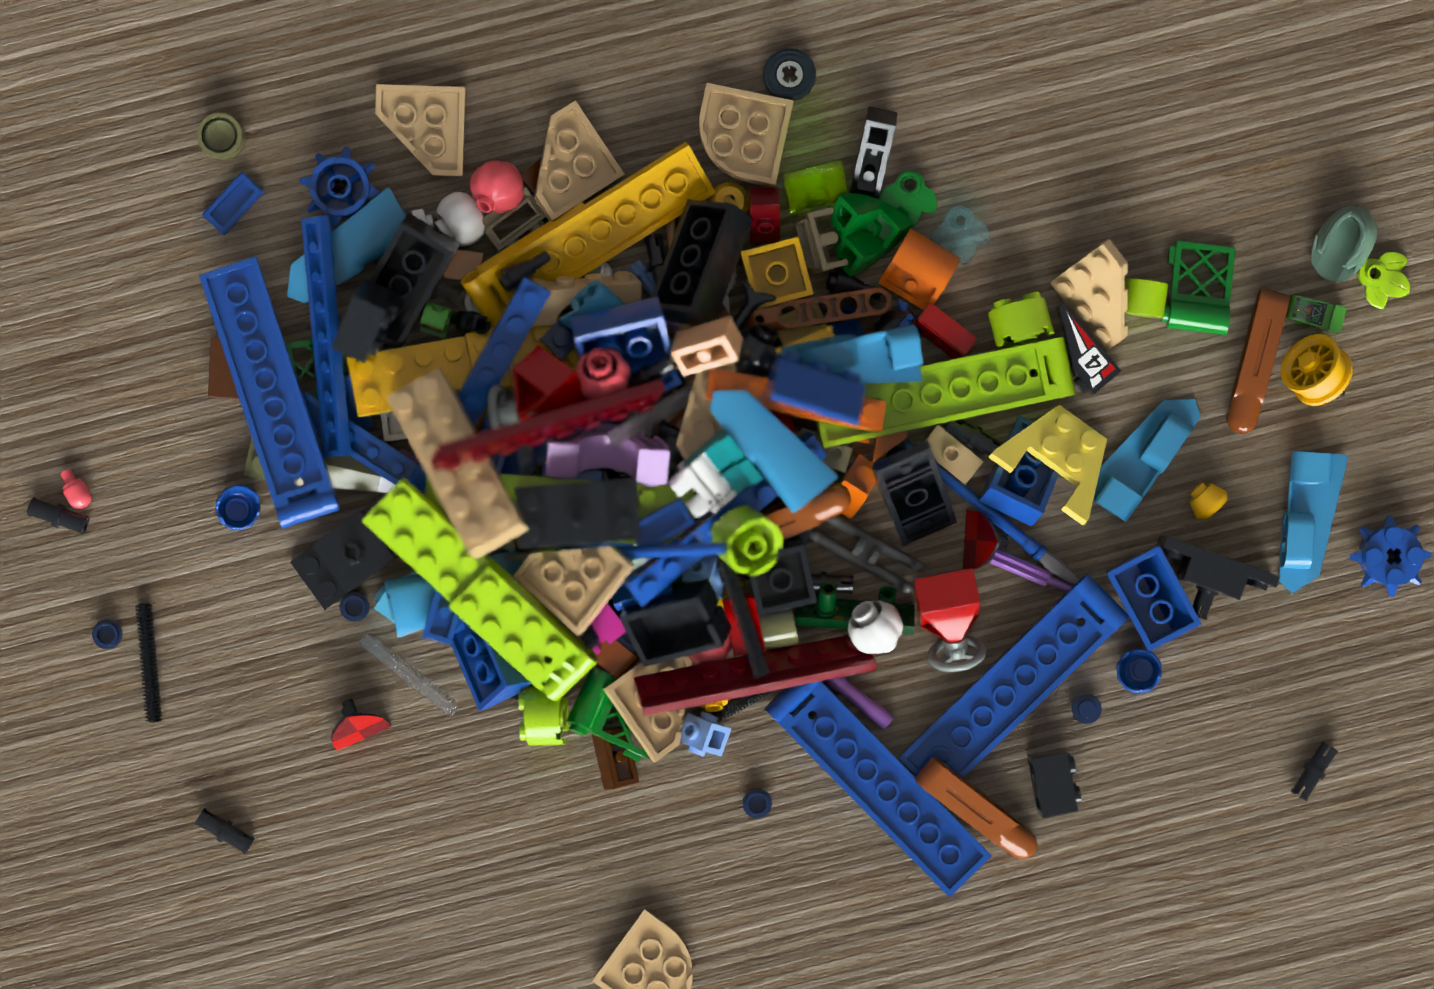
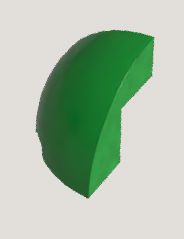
[831,193,914,277]

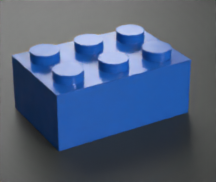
[570,297,671,380]

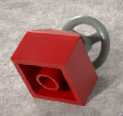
[488,345,589,429]
[914,568,986,672]

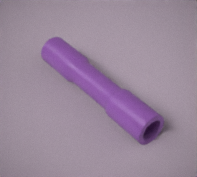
[824,676,894,730]

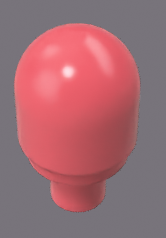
[60,469,91,509]

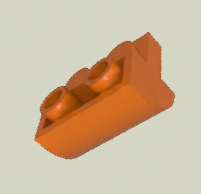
[878,228,961,310]

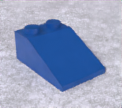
[979,415,1059,527]

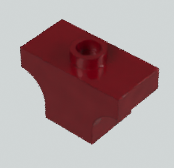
[749,187,780,244]

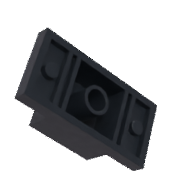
[871,440,957,546]
[514,478,641,549]
[290,493,400,610]
[1156,535,1280,620]

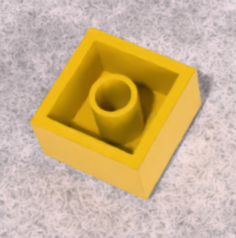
[740,237,814,310]

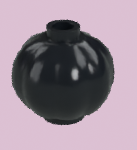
[734,324,784,378]

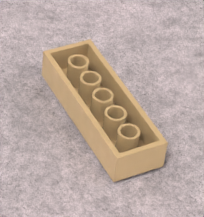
[386,367,529,559]

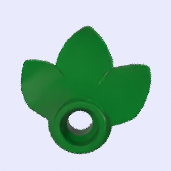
[879,170,937,227]

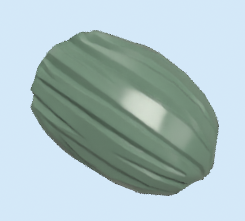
[1310,206,1378,282]

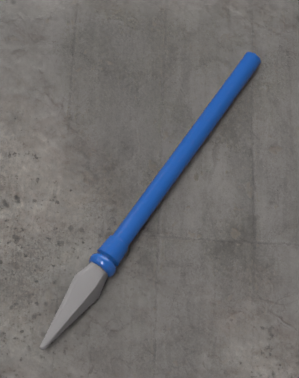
[902,439,1079,585]
[503,542,727,562]

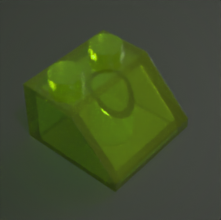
[782,160,848,217]

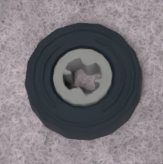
[763,48,816,101]

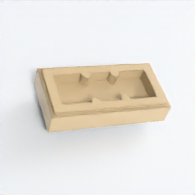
[924,425,984,485]

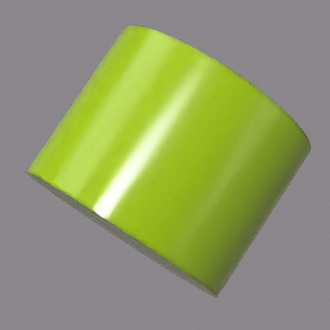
[1124,278,1168,318]

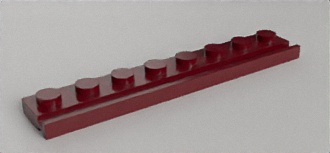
[430,379,666,472]
[634,635,876,716]

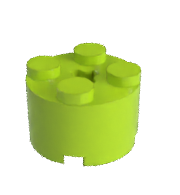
[988,292,1054,349]
[711,505,783,576]
[518,686,569,746]

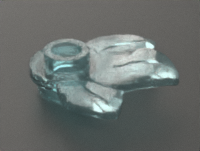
[932,205,990,265]

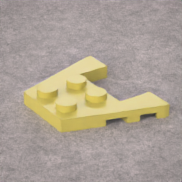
[988,405,1107,525]

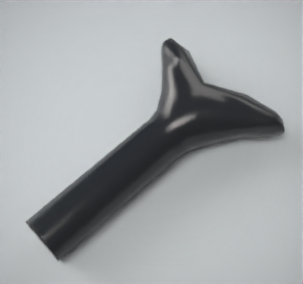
[733,281,777,331]

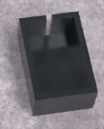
[619,578,732,666]

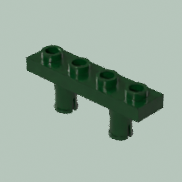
[795,581,915,635]

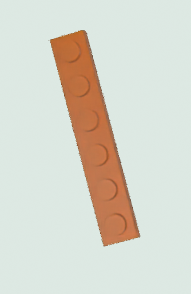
[704,368,886,433]

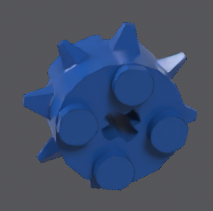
[300,147,381,228]
[1349,515,1432,597]

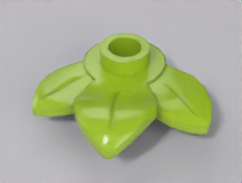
[1357,252,1410,309]

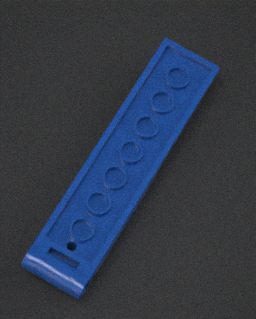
[199,256,340,528]
[898,573,1129,778]
[764,681,992,898]

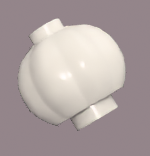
[434,192,487,246]
[848,600,903,654]

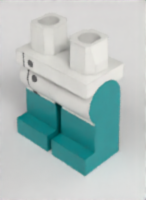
[668,428,763,518]

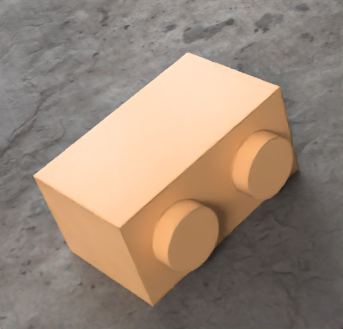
[671,316,743,376]

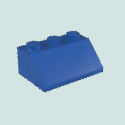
[766,352,866,426]
[1106,545,1202,652]
[451,618,532,711]

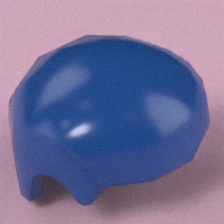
[215,484,261,530]
[1116,648,1162,694]

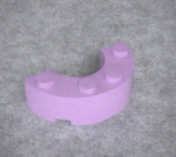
[546,423,670,487]

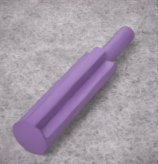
[989,549,1073,592]

